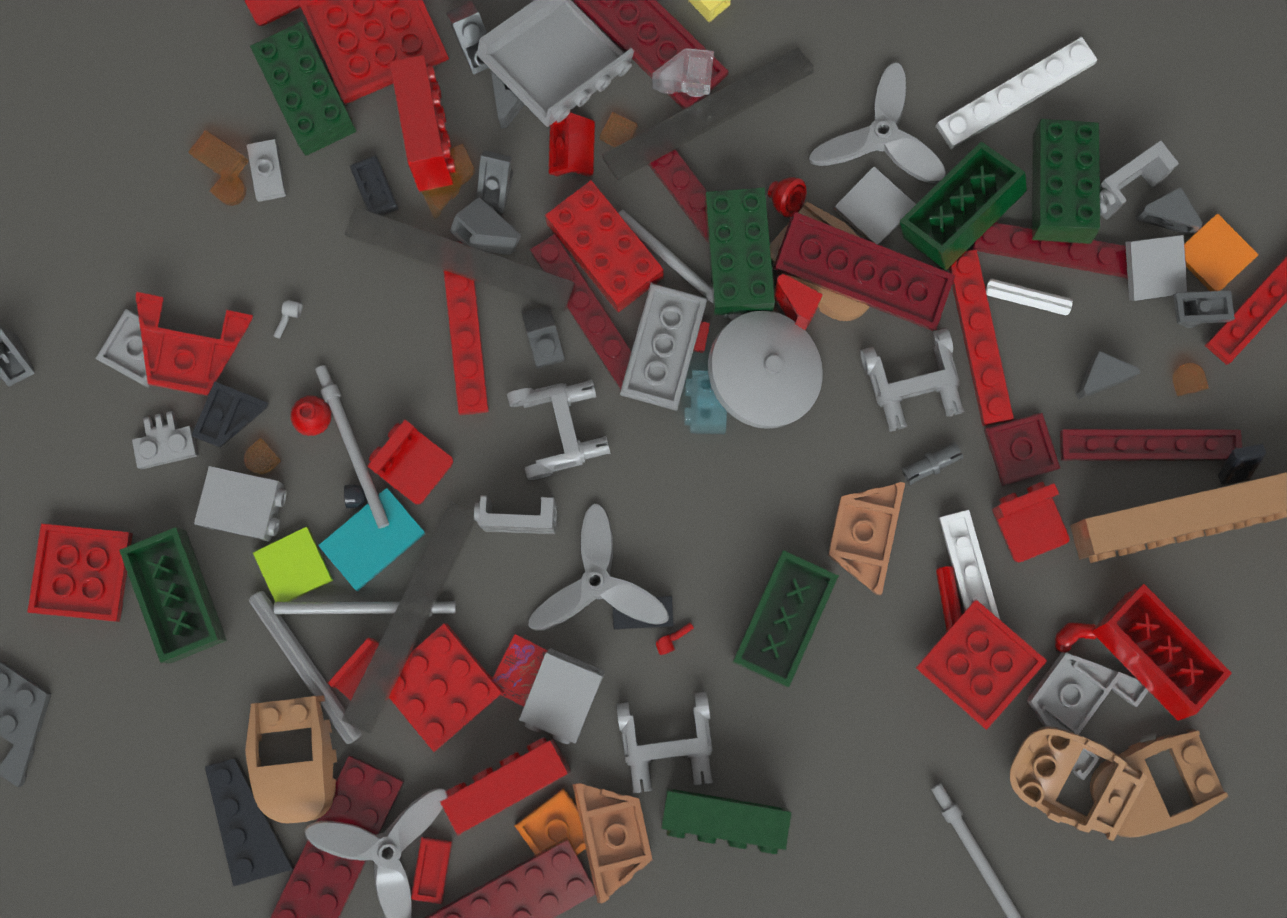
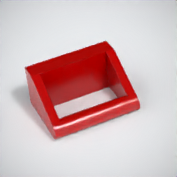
[774,274,823,331]

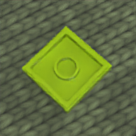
[253,527,333,602]

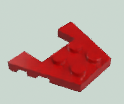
[136,292,253,396]

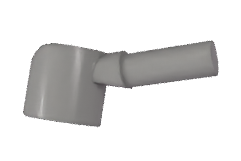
[273,300,303,339]

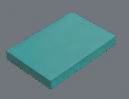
[318,488,426,591]

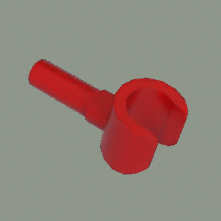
[656,623,694,655]

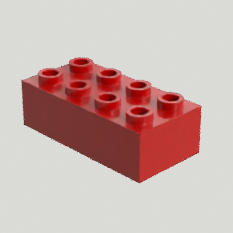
[390,55,456,192]
[545,180,664,313]
[1091,584,1232,721]
[440,737,571,835]

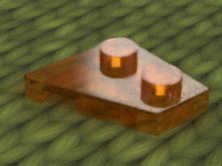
[422,144,475,219]

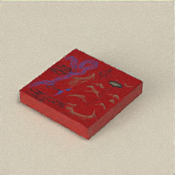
[493,634,548,706]

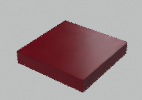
[984,413,1061,486]

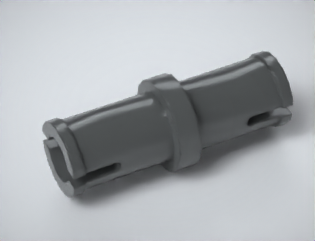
[901,442,963,485]

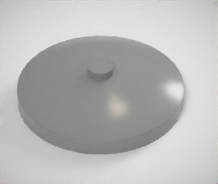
[708,311,823,429]

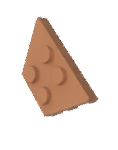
[828,482,905,596]
[572,783,653,903]

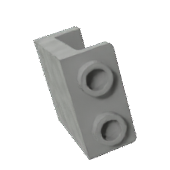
[1100,141,1179,220]
[194,466,287,542]
[474,495,557,534]
[519,648,606,744]

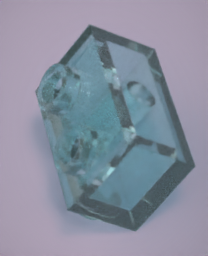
[684,370,727,435]

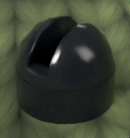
[344,484,366,508]

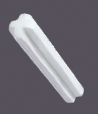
[986,279,1073,315]

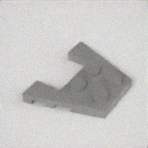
[1027,652,1148,780]

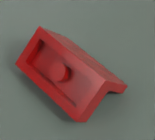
[549,112,595,176]
[328,637,397,704]

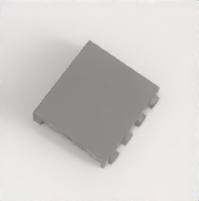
[477,0,634,127]

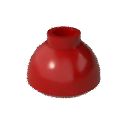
[768,177,807,217]
[290,395,332,436]

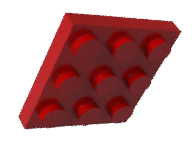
[27,523,133,622]
[915,600,1047,730]
[376,623,504,752]

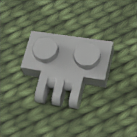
[132,411,199,470]

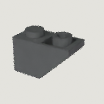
[446,1,489,75]
[450,197,521,255]

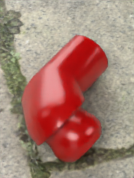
[1055,622,1096,653]

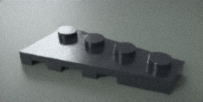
[205,758,295,887]

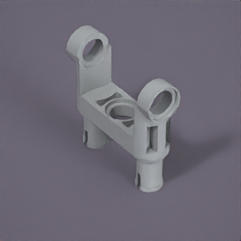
[860,328,965,432]
[507,379,611,480]
[616,692,713,793]

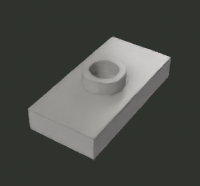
[247,139,286,202]

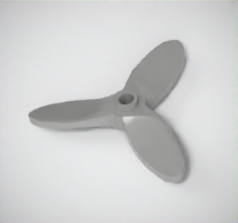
[809,62,946,184]
[528,504,669,630]
[304,788,447,918]

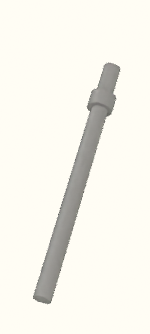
[618,210,743,321]
[315,365,390,529]
[274,598,456,617]
[931,783,1022,918]

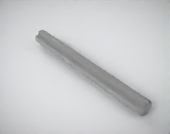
[249,591,361,744]

